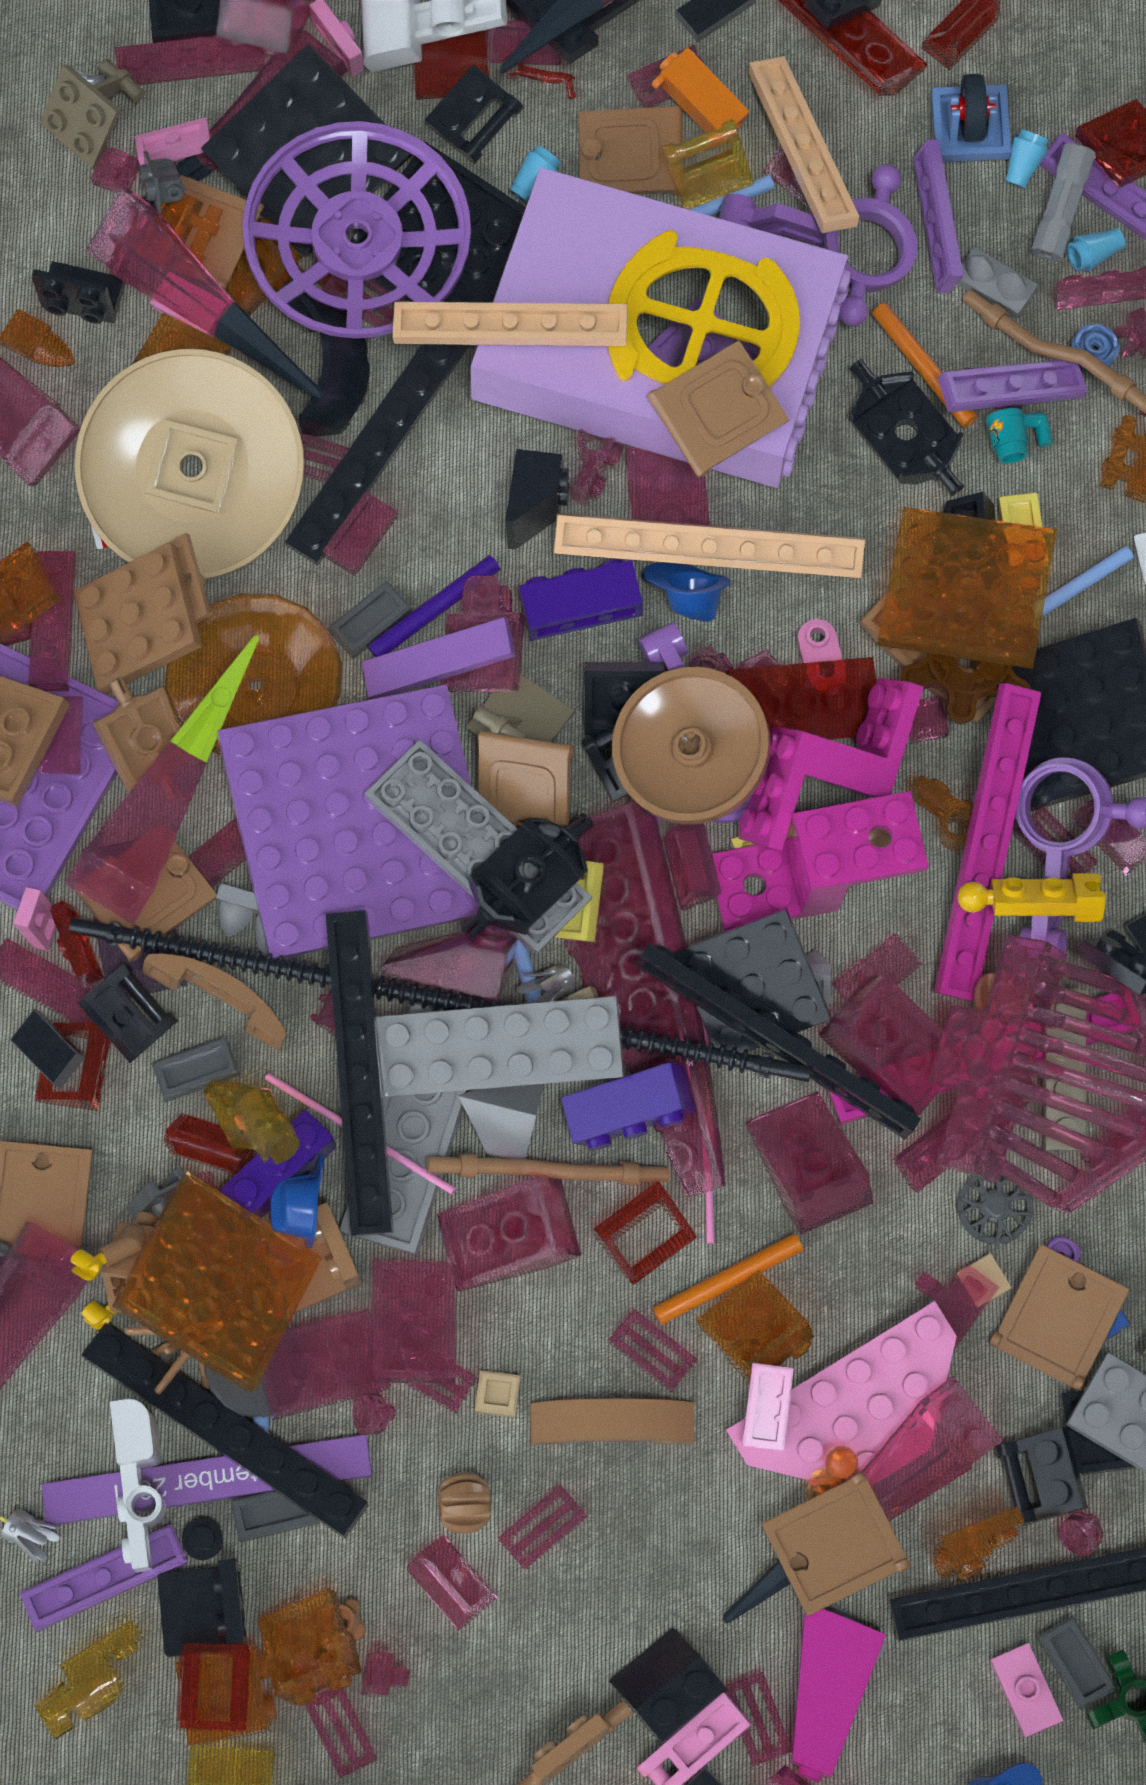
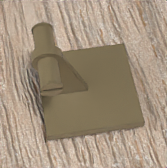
[39,58,146,168]
[466,668,575,742]

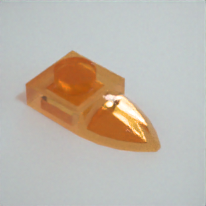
[0,309,75,367]

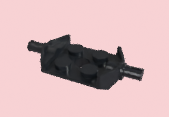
[850,359,964,496]
[461,813,594,940]

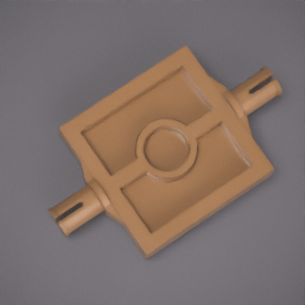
[92,676,195,802]
[517,1700,633,1785]

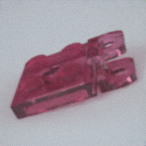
[441,576,525,692]

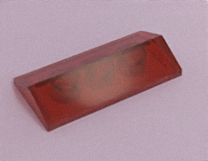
[778,0,928,96]
[725,657,876,740]

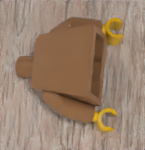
[71,1212,164,1330]

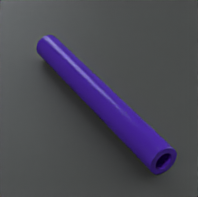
[367,555,501,657]

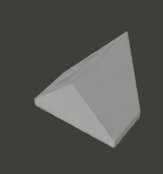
[458,1084,544,1159]

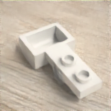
[362,0,507,73]
[110,1399,166,1573]

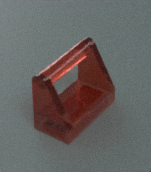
[921,0,1001,71]
[34,1023,111,1111]
[164,1113,259,1175]
[594,1181,697,1286]
[177,1643,251,1732]

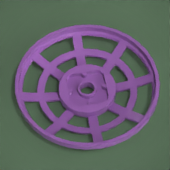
[242,121,471,339]

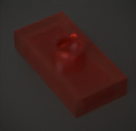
[50,901,104,984]

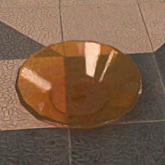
[165,593,342,756]

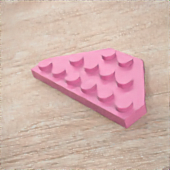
[726,1301,957,1487]

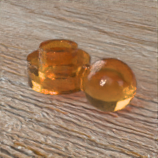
[804,1446,858,1501]

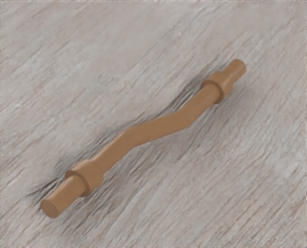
[963,289,1146,413]
[426,1153,670,1186]

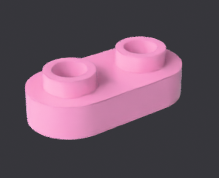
[797,619,845,696]

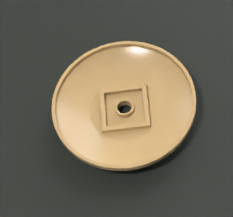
[74,349,305,579]

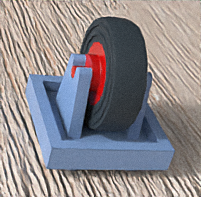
[931,73,1011,162]

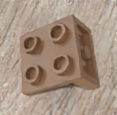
[257,1202,362,1315]

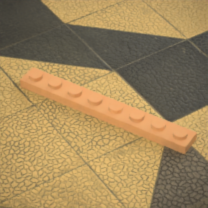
[554,513,865,578]

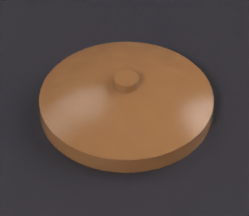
[612,667,771,825]

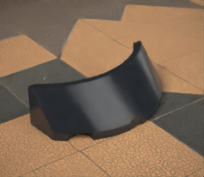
[284,281,370,439]

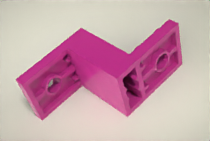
[739,678,924,851]
[707,791,929,931]

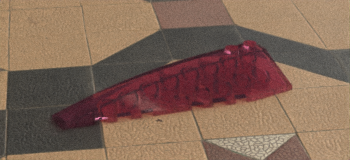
[563,802,726,1197]

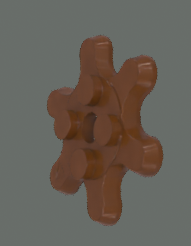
[900,596,1039,725]

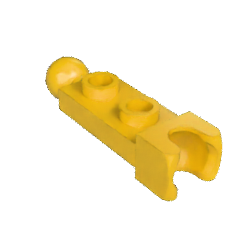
[957,873,1106,922]

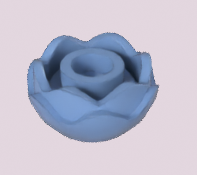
[1072,324,1120,366]

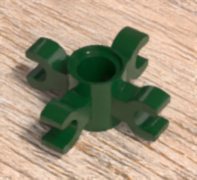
[1086,1649,1146,1746]

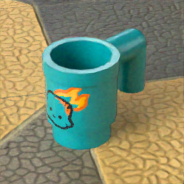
[985,408,1054,464]

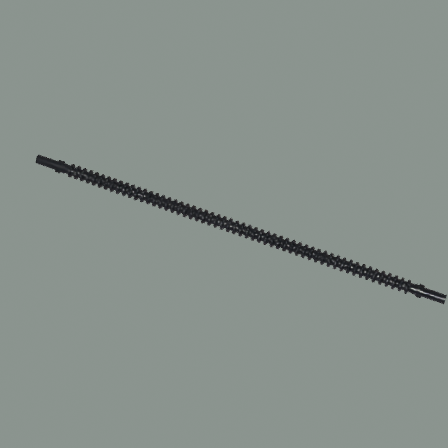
[69,917,812,1082]

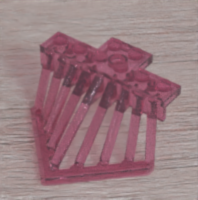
[928,935,1146,1214]

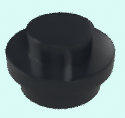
[182,1519,224,1561]

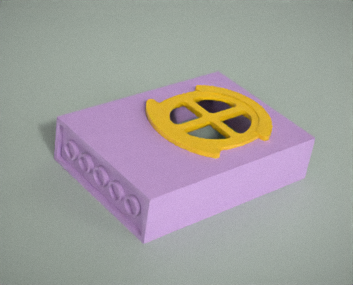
[471,167,852,489]

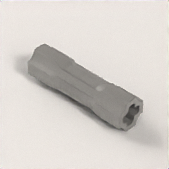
[1032,143,1095,262]

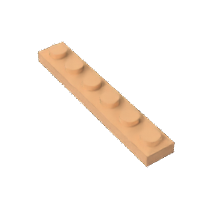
[748,56,859,233]
[393,302,628,346]

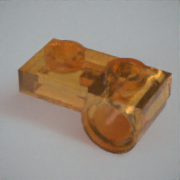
[911,775,974,851]

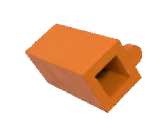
[651,47,750,149]

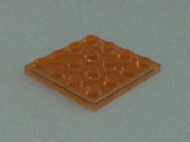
[878,507,1057,669]
[112,1171,322,1393]

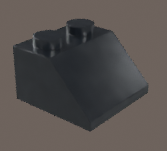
[506,449,570,550]
[609,1628,727,1746]

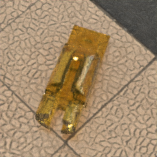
[203,1080,300,1165]
[34,1620,144,1739]

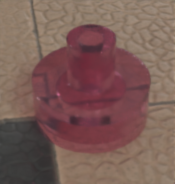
[352,1393,395,1435]
[1059,1512,1103,1556]

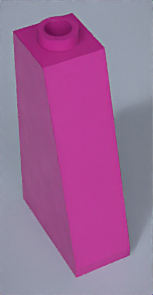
[791,1609,886,1783]

